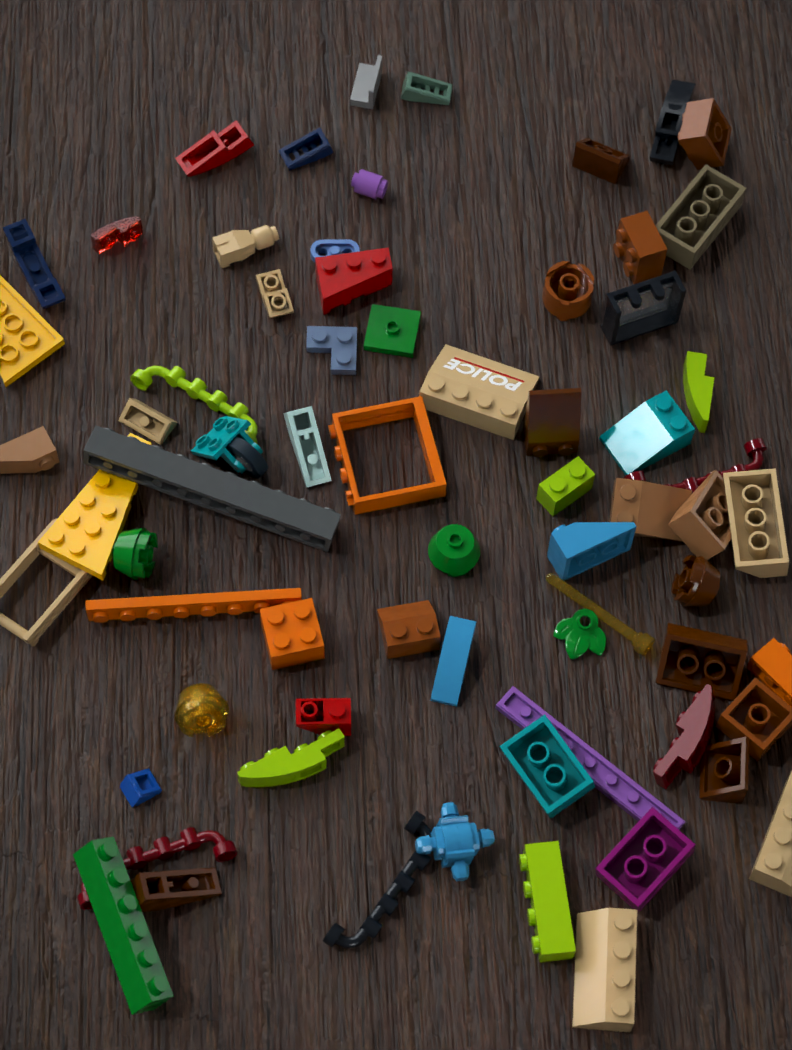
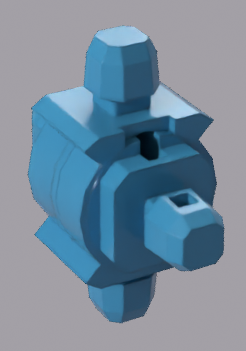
[415,802,495,881]

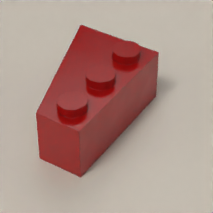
[315,248,393,315]

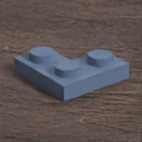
[306,326,357,375]

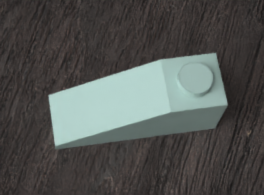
[283,406,332,487]

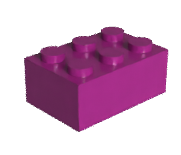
[595,807,695,913]

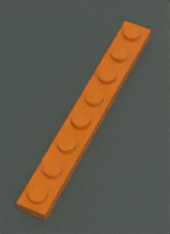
[86,588,302,623]

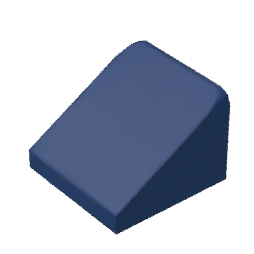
[120,768,162,807]

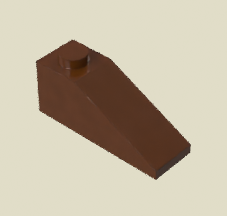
[131,867,222,912]

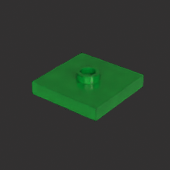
[363,304,421,358]

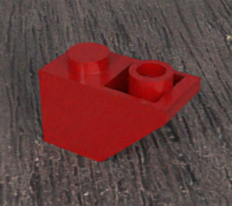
[296,698,351,736]

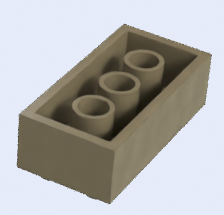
[656,164,747,270]

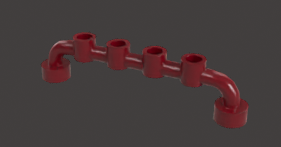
[624,438,766,493]
[77,827,237,910]

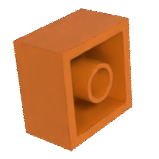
[259,598,325,670]

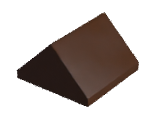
[572,138,631,184]
[699,737,749,804]

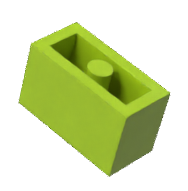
[536,456,595,516]

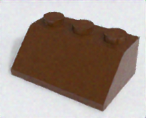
[655,623,748,700]

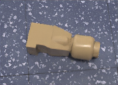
[212,225,279,269]

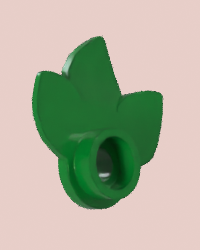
[553,609,606,660]

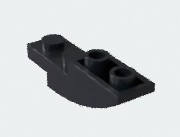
[650,79,696,166]

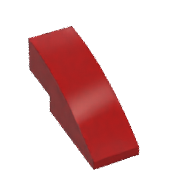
[175,120,254,177]

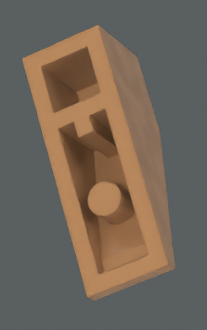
[0,426,59,474]

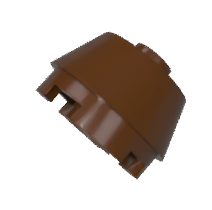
[671,555,721,606]

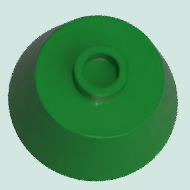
[428,524,480,577]
[112,528,158,580]

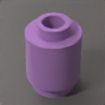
[351,169,388,199]

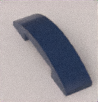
[2,219,66,309]

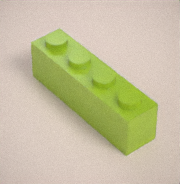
[519,841,576,963]

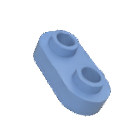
[310,239,360,263]

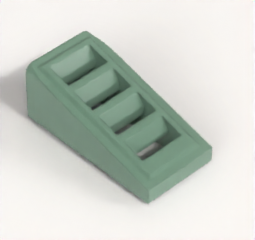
[400,71,453,105]

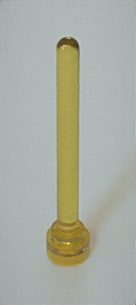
[546,573,655,656]

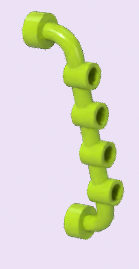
[130,366,258,444]

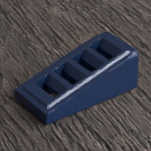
[278,127,334,171]

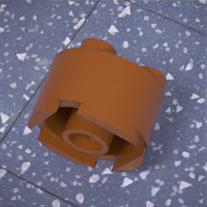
[542,261,594,321]

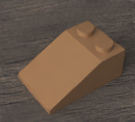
[668,470,731,560]
[609,478,692,542]

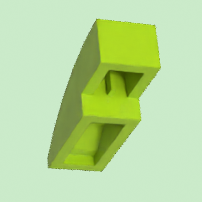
[683,351,714,433]

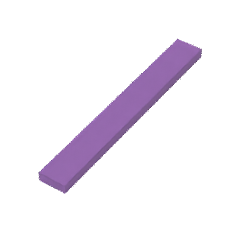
[495,686,686,830]

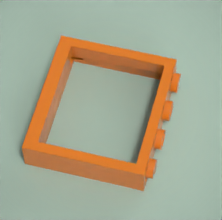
[328,396,447,515]

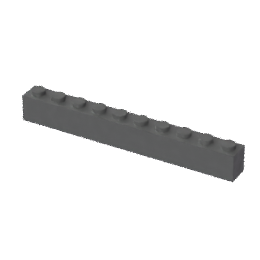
[83,425,341,552]

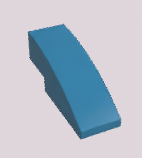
[431,616,476,707]

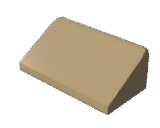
[118,398,177,445]

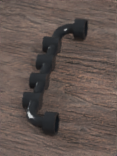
[323,811,431,948]

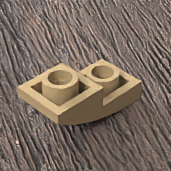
[256,269,294,319]

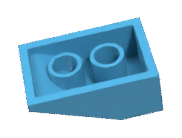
[547,522,637,582]

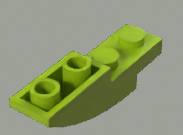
[237,728,345,787]

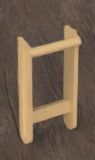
[0,518,93,647]

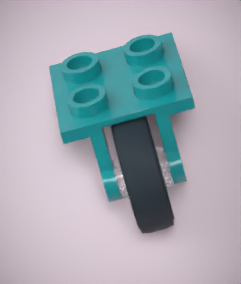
[191,416,268,479]

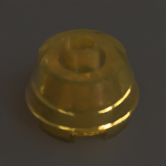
[175,683,229,737]

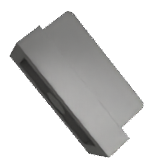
[350,55,383,109]

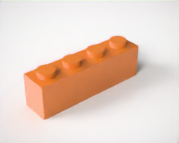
[747,638,792,707]

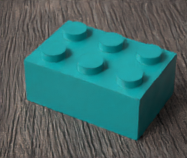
[499,714,595,819]

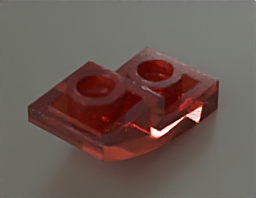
[91,216,143,254]

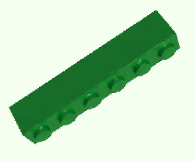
[73,837,174,1015]

